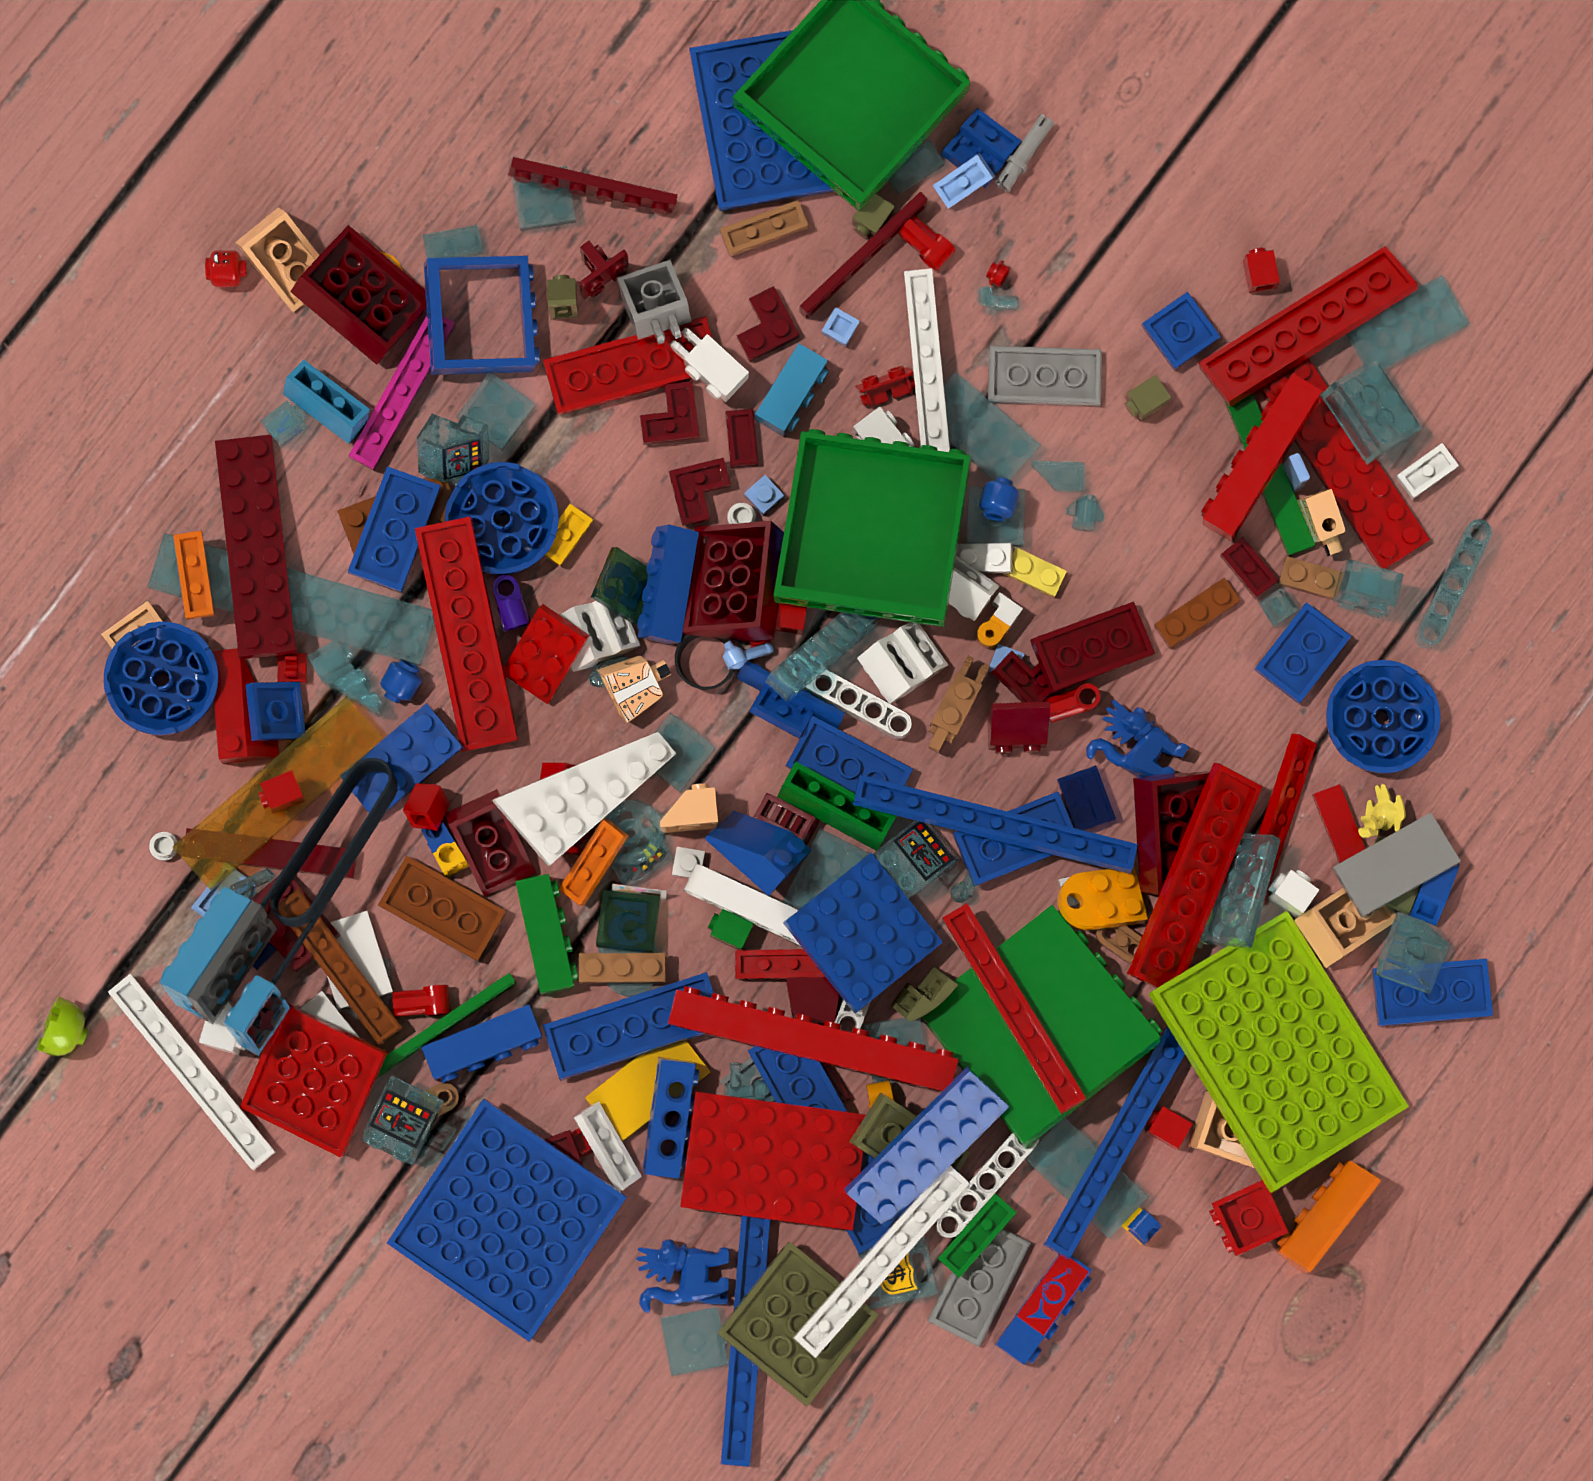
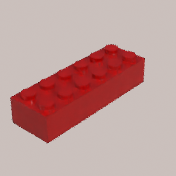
[1201,373,1322,542]

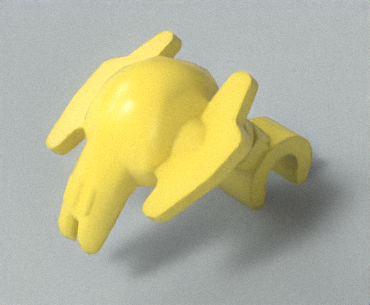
[1358,784,1406,838]

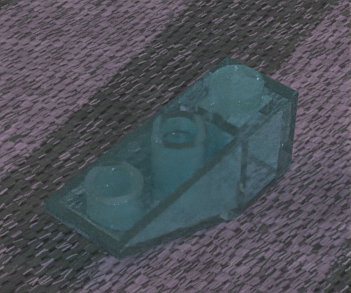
[307,639,383,718]

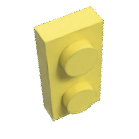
[1003,547,1067,598]

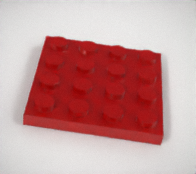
[240,1003,388,1157]

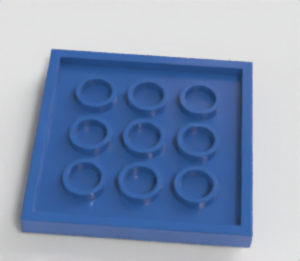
[783,853,943,1013]

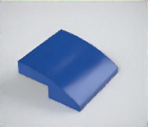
[941,108,1022,188]

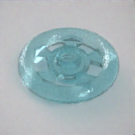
[596,800,664,865]

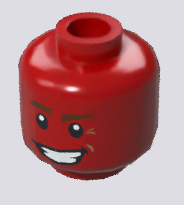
[205,250,247,287]

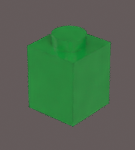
[708,909,754,950]

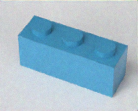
[755,343,829,437]
[283,360,370,444]

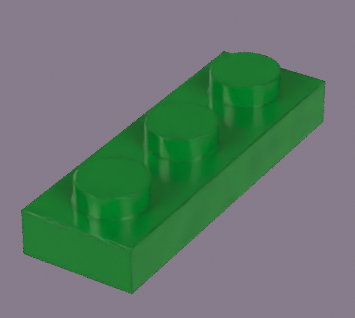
[937,1193,1017,1278]

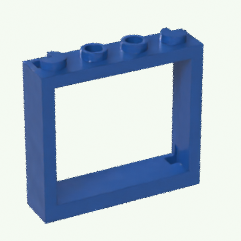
[424,256,540,375]

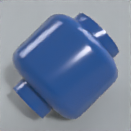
[979,477,1019,522]
[380,659,422,703]

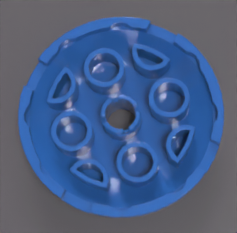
[445,462,559,575]
[103,622,219,735]
[1326,660,1440,774]

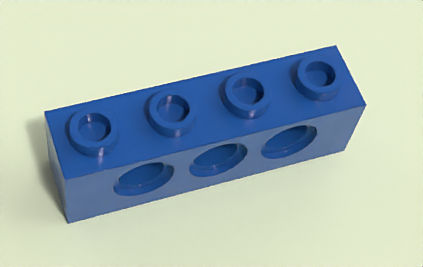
[642,1057,699,1179]

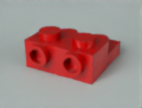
[1209,1180,1289,1256]

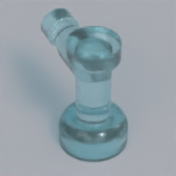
[724,1062,765,1101]

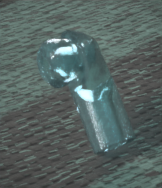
[977,287,1019,310]
[589,655,627,687]
[950,871,976,903]

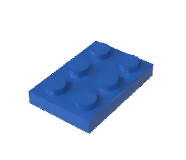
[1254,602,1351,704]

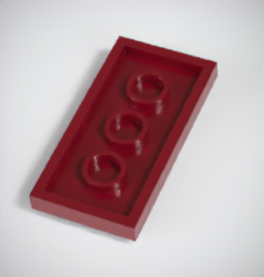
[1030,601,1155,693]

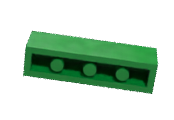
[777,761,896,851]
[515,874,579,996]

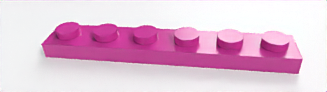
[348,316,455,471]

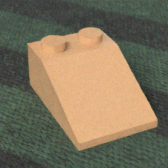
[235,207,319,312]
[1294,888,1400,968]
[1188,1092,1255,1169]

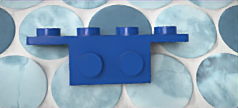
[737,661,845,739]

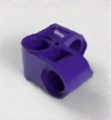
[493,575,531,632]

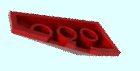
[212,648,280,764]

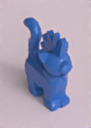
[1086,700,1189,778]
[636,1239,729,1313]

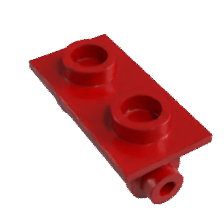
[856,366,915,407]

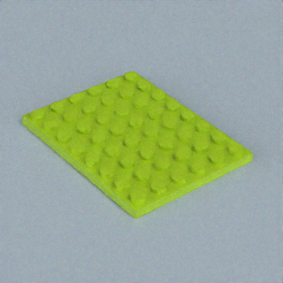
[1148,911,1409,1193]

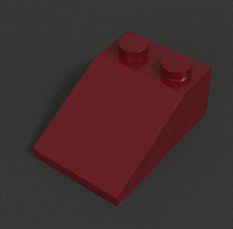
[987,702,1050,754]
[446,789,536,897]

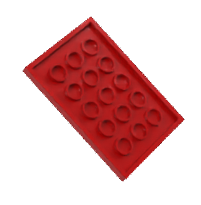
[680,1092,866,1230]

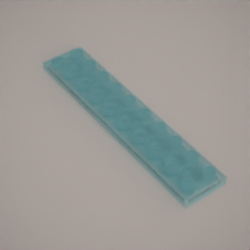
[147,533,434,666]

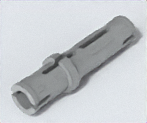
[994,114,1054,192]

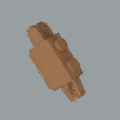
[928,655,990,753]

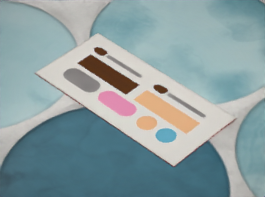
[612,883,667,900]

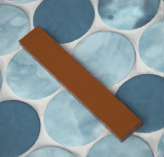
[278,889,402,1045]

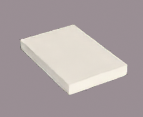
[327,911,393,1011]

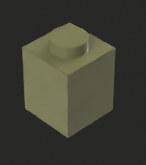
[852,193,895,239]
[1125,375,1171,422]

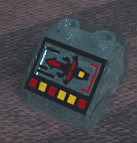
[416,414,489,482]
[873,820,960,899]
[362,1075,443,1166]

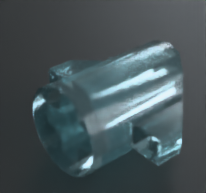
[1065,494,1104,531]

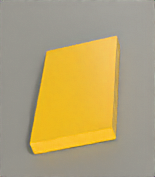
[584,1041,711,1142]

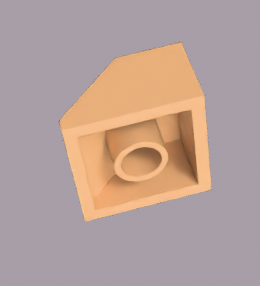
[660,783,718,834]

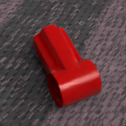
[898,215,956,271]
[1043,683,1101,724]
[392,985,451,1017]

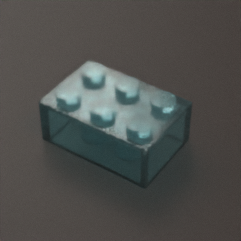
[1321,358,1423,465]

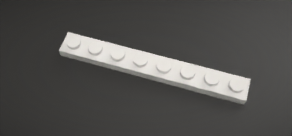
[904,268,950,452]
[108,974,276,1171]
[793,1165,969,1358]

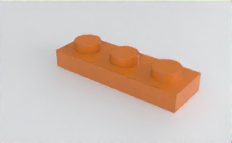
[173,531,215,620]
[559,819,629,906]

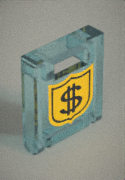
[858,1237,939,1309]

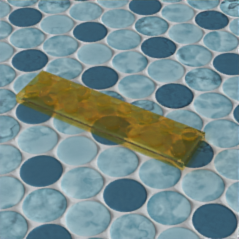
[172,697,384,891]

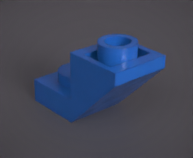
[1409,863,1460,926]

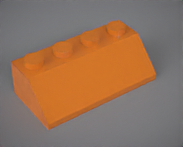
[1276,1160,1381,1273]

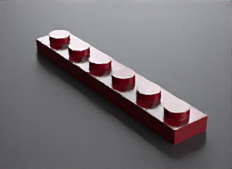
[508,157,678,214]

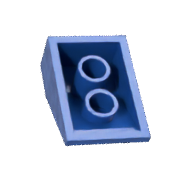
[705,811,812,896]

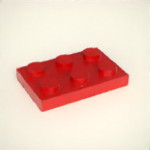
[504,604,590,704]

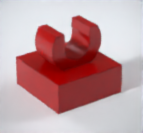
[277,653,307,683]

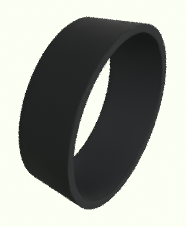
[675,635,735,690]

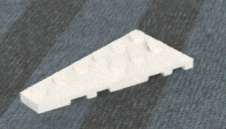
[492,732,676,866]

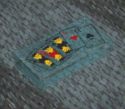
[610,835,674,886]

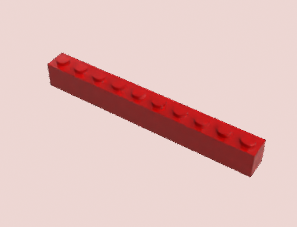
[668,986,959,1092]

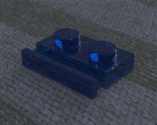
[1057,765,1116,831]

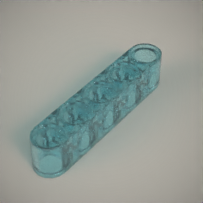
[1415,519,1492,649]
[766,612,879,701]

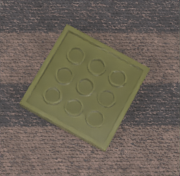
[716,1242,879,1407]

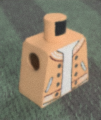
[1297,489,1346,556]
[597,656,671,723]

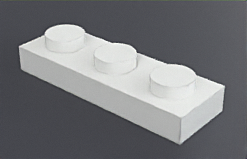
[574,1102,642,1191]

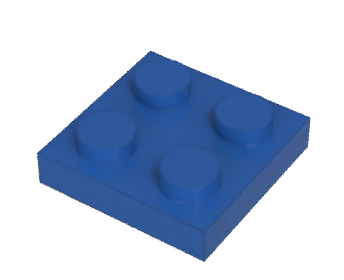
[1141,292,1221,370]
[246,682,306,741]

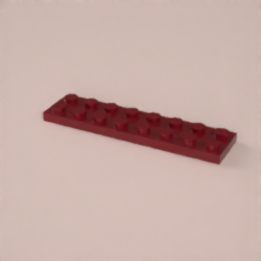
[215,434,297,660]

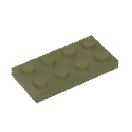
[849,1093,971,1172]

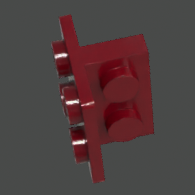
[579,241,629,300]

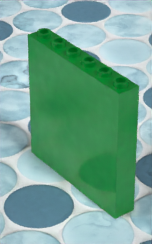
[732,0,971,211]
[774,429,971,627]
[920,905,1162,1149]

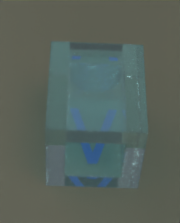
[260,400,307,448]

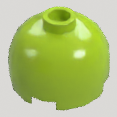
[36,996,88,1056]

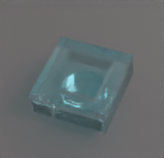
[1259,587,1299,627]

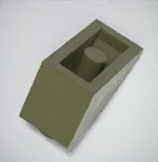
[547,275,578,319]

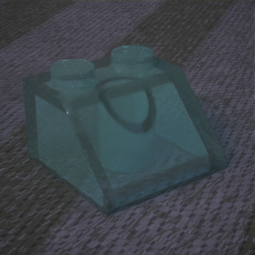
[1376,912,1449,994]

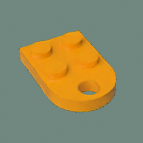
[1057,866,1148,930]

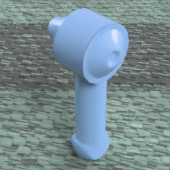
[722,641,774,670]

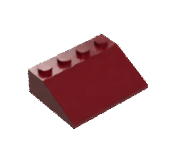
[290,225,426,365]
[683,521,784,641]
[1133,771,1230,895]

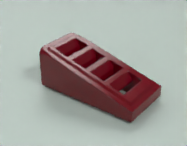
[753,793,819,845]

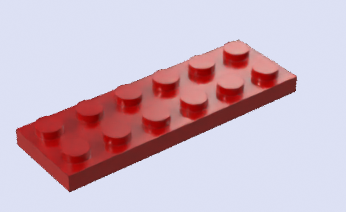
[543,316,712,415]

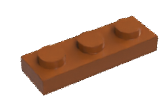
[1154,577,1241,649]

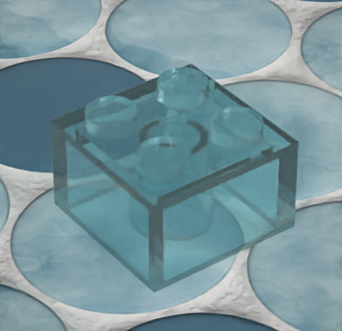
[1332,559,1404,618]

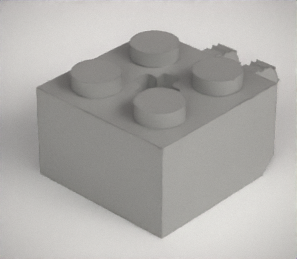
[617,260,692,344]

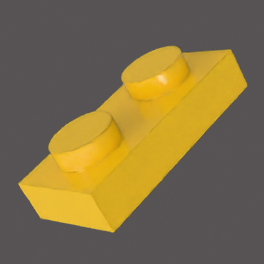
[539,504,593,567]

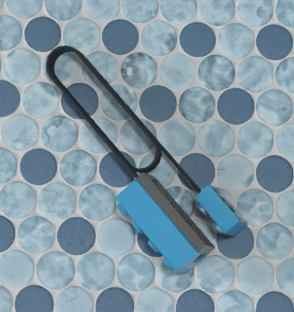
[159,758,398,1055]

